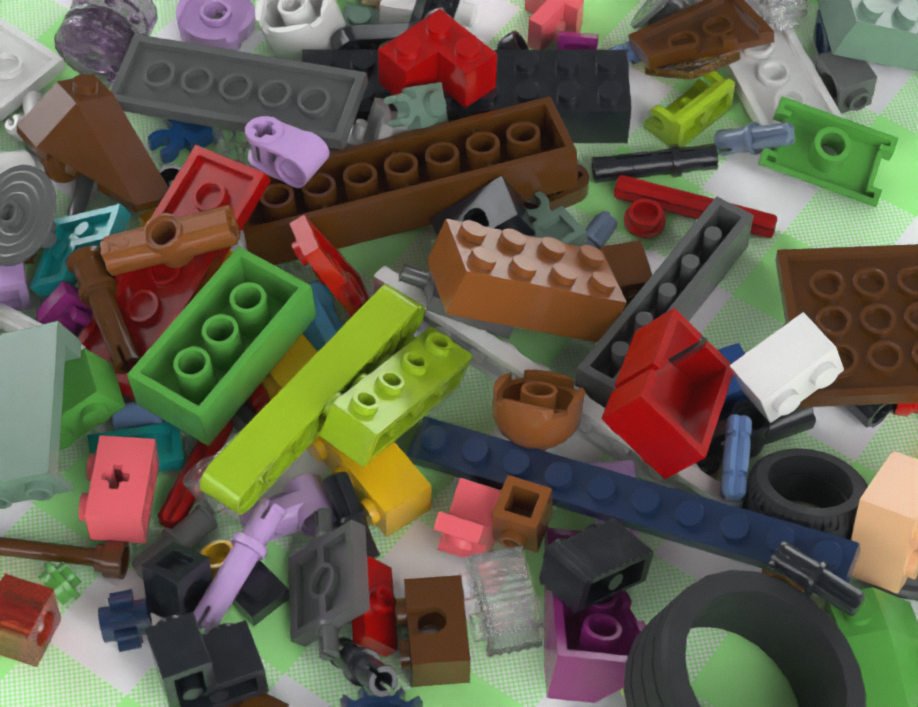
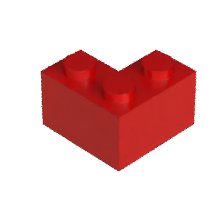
[378,8,497,108]

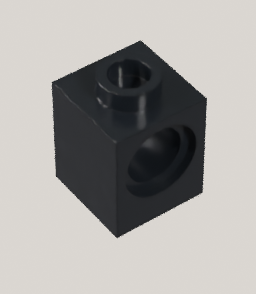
[141,541,212,618]

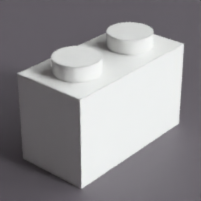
[729,312,844,424]

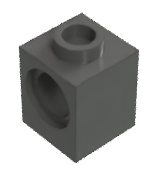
[816,51,878,114]

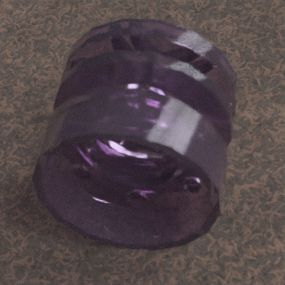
[54,0,158,82]

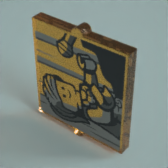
[644,51,741,80]

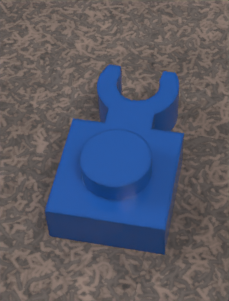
[148,119,226,164]

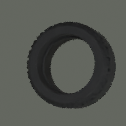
[742,448,868,540]

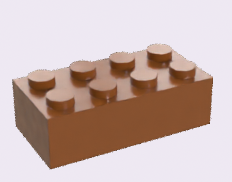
[427,219,627,343]

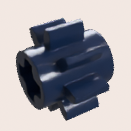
[98,589,153,652]

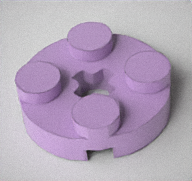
[176,0,256,51]

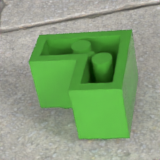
[59,348,126,451]

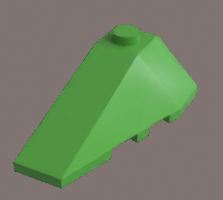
[823,587,918,707]

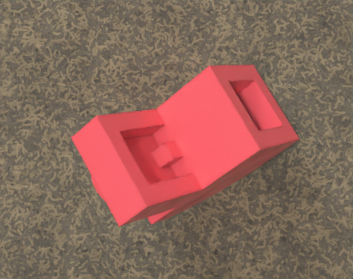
[525,0,584,50]
[433,478,501,563]

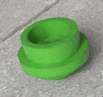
[38,561,82,605]

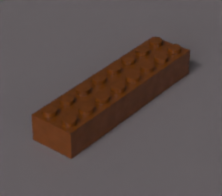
[240,96,578,265]

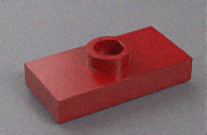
[351,556,398,657]

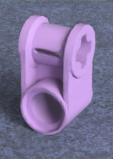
[245,116,329,188]

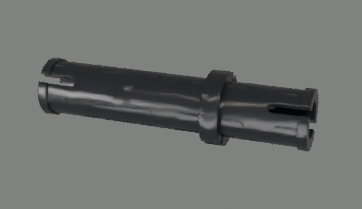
[591,143,719,184]

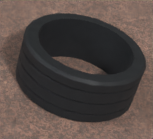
[624,570,866,707]

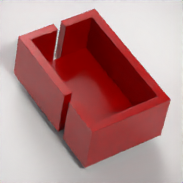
[601,308,733,479]

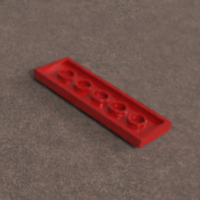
[78,145,271,402]

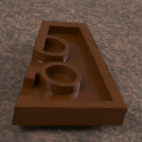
[628,0,775,69]

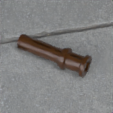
[65,245,141,374]

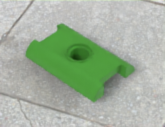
[758,96,899,207]

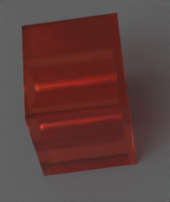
[0,574,62,667]

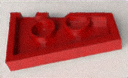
[289,215,370,317]

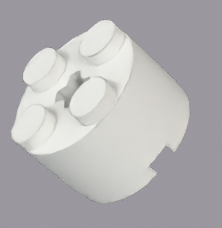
[255,0,346,62]

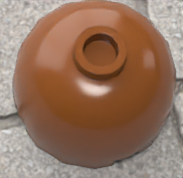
[492,370,585,451]

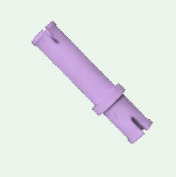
[194,498,286,634]

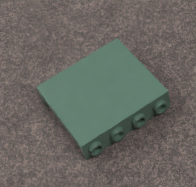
[0,321,81,509]

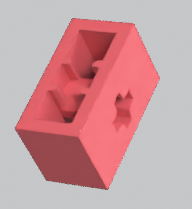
[79,435,160,544]

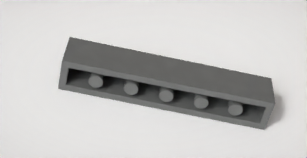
[575,196,754,408]

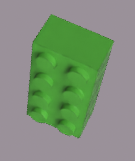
[127,246,317,446]

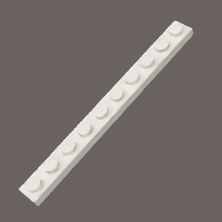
[374,265,744,508]

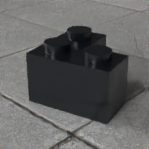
[145,612,269,707]

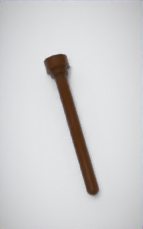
[0,537,130,580]

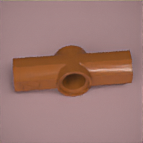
[100,205,240,276]

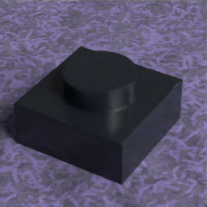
[232,560,289,626]

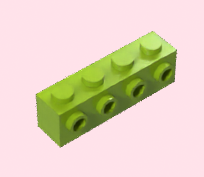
[319,326,473,467]

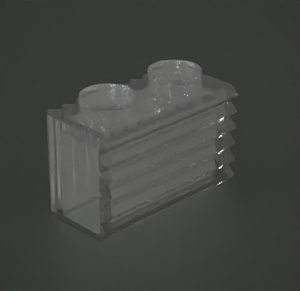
[458,545,544,658]

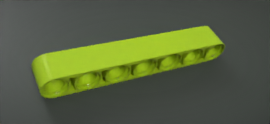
[199,284,426,515]

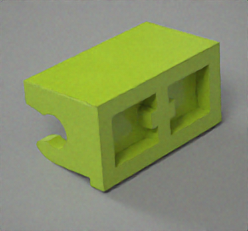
[644,67,735,147]

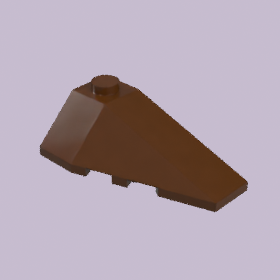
[17,74,169,213]

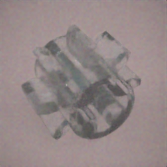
[759,0,808,31]

